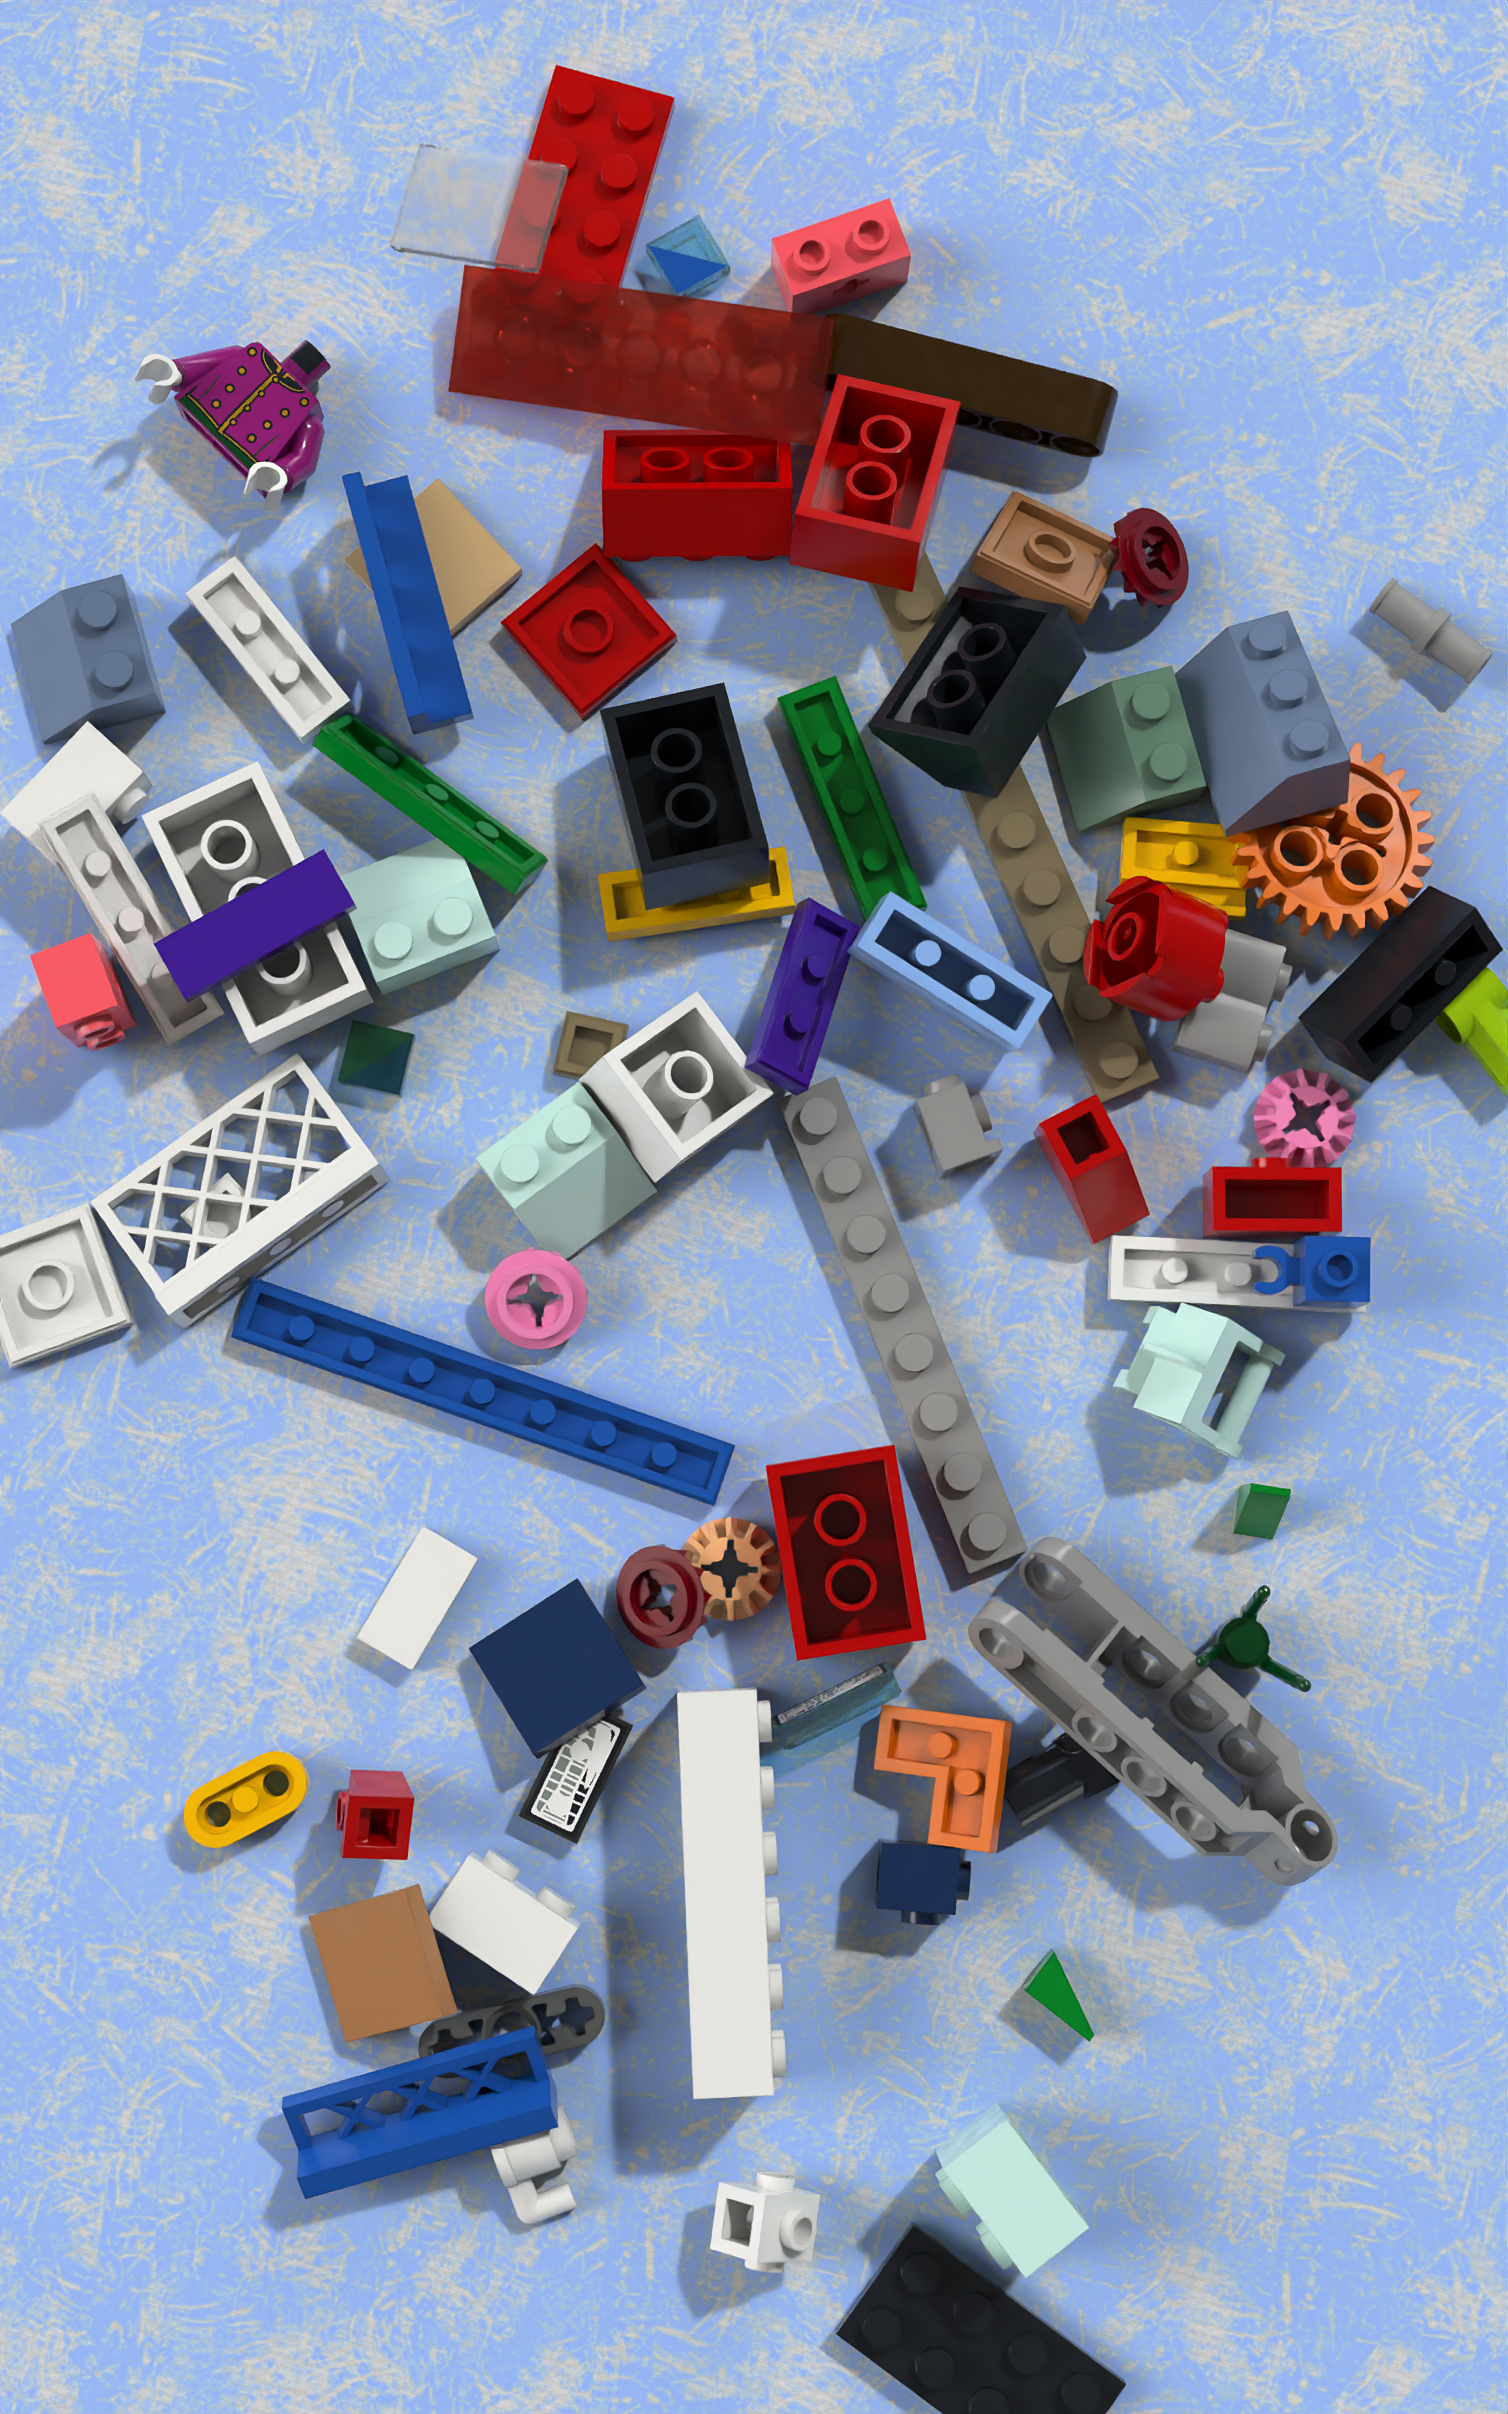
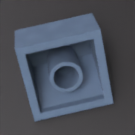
[11,574,166,745]

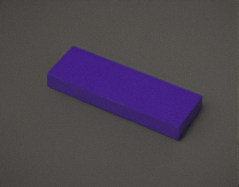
[153,849,357,1003]
[744,898,860,1096]

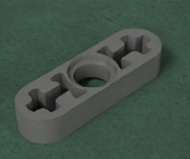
[418,1984,606,2079]

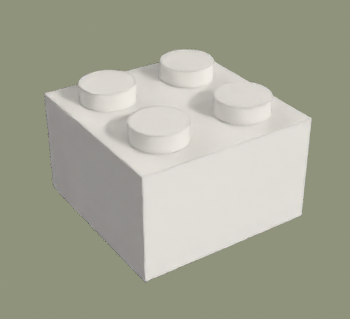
[578,991,774,1183]

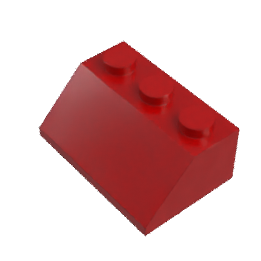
[601,429,793,562]

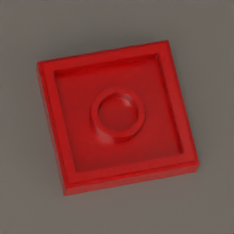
[501,543,677,720]

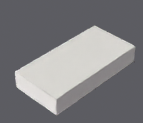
[356,1526,479,1670]

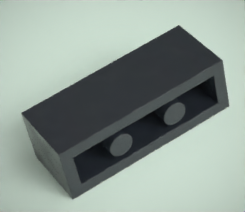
[1298,885,1503,1083]

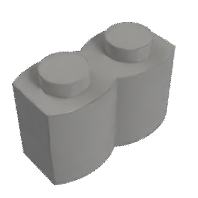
[1171,929,1292,1073]

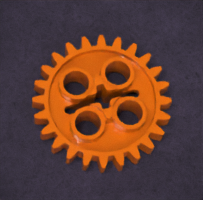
[1227,742,1435,940]

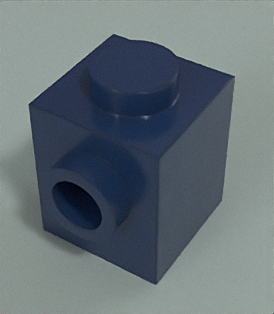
[874,1839,971,1925]

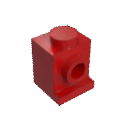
[336,1770,415,1860]

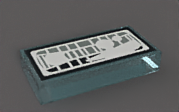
[771,1661,902,1751]

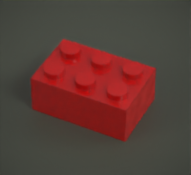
[789,374,961,593]
[765,1444,927,1661]

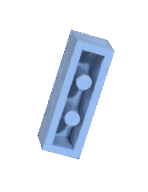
[847,891,1053,1053]

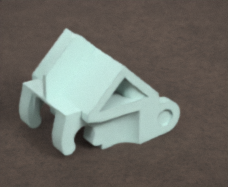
[1113,1303,1286,1460]

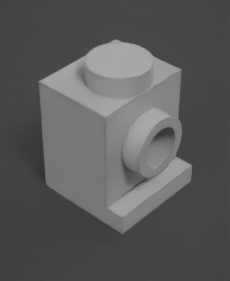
[913,1074,1003,1179]

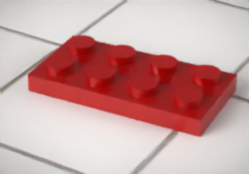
[487,65,675,336]

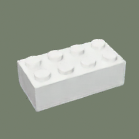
[141,761,374,1056]

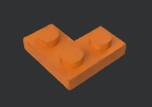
[874,1704,1013,1853]

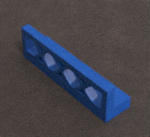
[342,471,474,735]
[282,2025,558,2199]

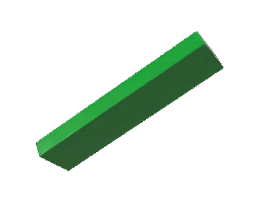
[777,676,928,923]
[312,712,549,895]

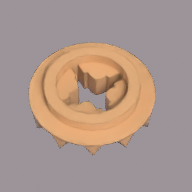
[682,1517,781,1621]

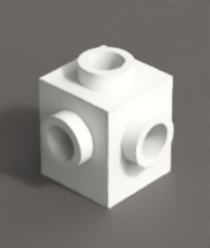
[710,2171,820,2273]

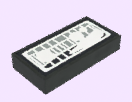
[518,1713,633,1844]

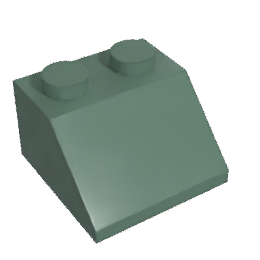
[1045,665,1207,834]

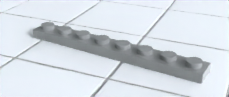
[777,1077,1028,1574]

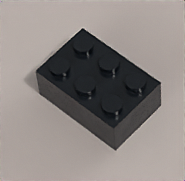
[600,682,770,911]

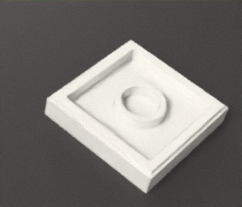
[0,1203,134,1368]

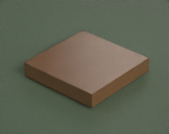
[969,491,1117,626]
[308,1884,457,2043]

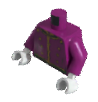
[134,340,331,512]

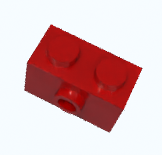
[1203,1157,1342,1239]

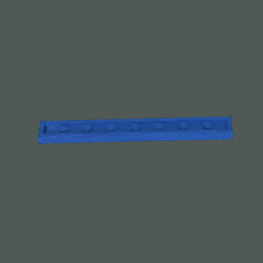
[231,1277,735,1506]

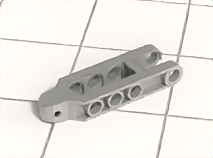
[968,1537,1338,1886]

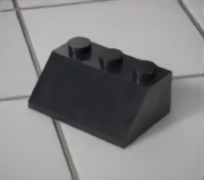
[868,586,1087,798]

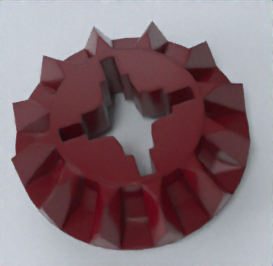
[1108,508,1189,608]
[616,1544,712,1649]

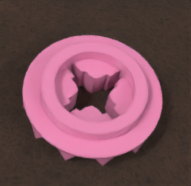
[1253,1068,1357,1167]
[485,1247,588,1350]

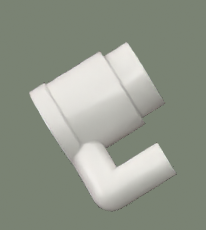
[490,2104,579,2224]

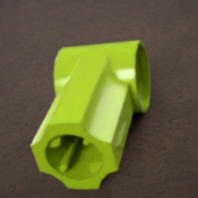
[1434,966,1508,1096]

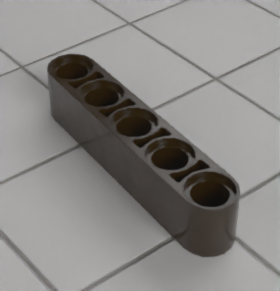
[808,314,1118,458]

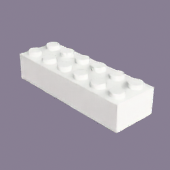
[677,1687,786,2099]

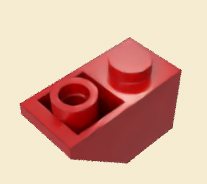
[1033,1094,1150,1245]

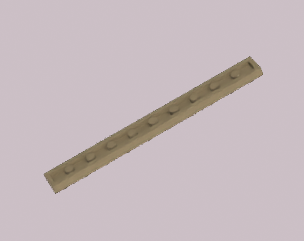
[867,551,1159,1105]

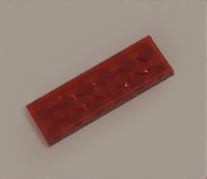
[448,265,837,446]

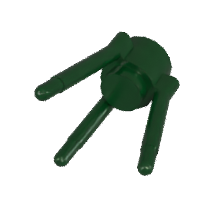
[1195,1585,1311,1692]

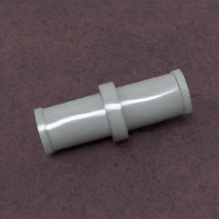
[1369,578,1494,684]

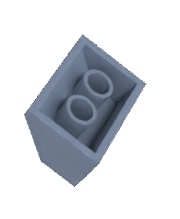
[1175,610,1351,837]

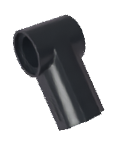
[1004,1732,1120,1828]

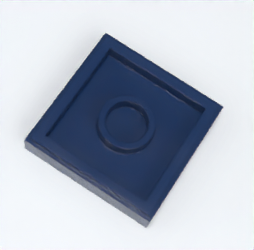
[469,1578,647,1759]

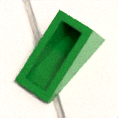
[1233,1483,1291,1540]
[1022,1948,1094,2042]

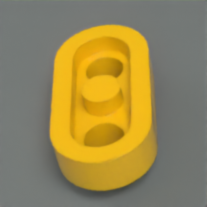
[183,1751,310,1848]

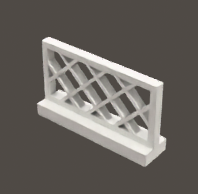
[91,1052,391,1329]

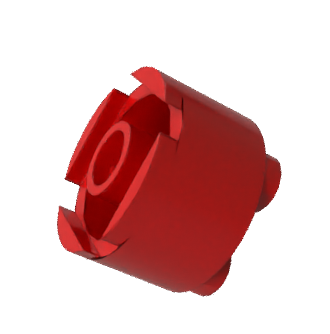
[1083,875,1229,1022]

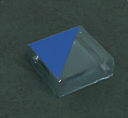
[646,215,730,303]

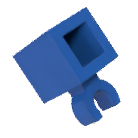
[1252,1236,1371,1309]

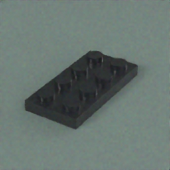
[835,2222,1126,2414]

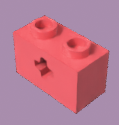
[771,198,911,322]
[30,933,137,1051]

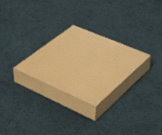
[344,478,522,636]

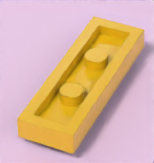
[598,846,795,942]

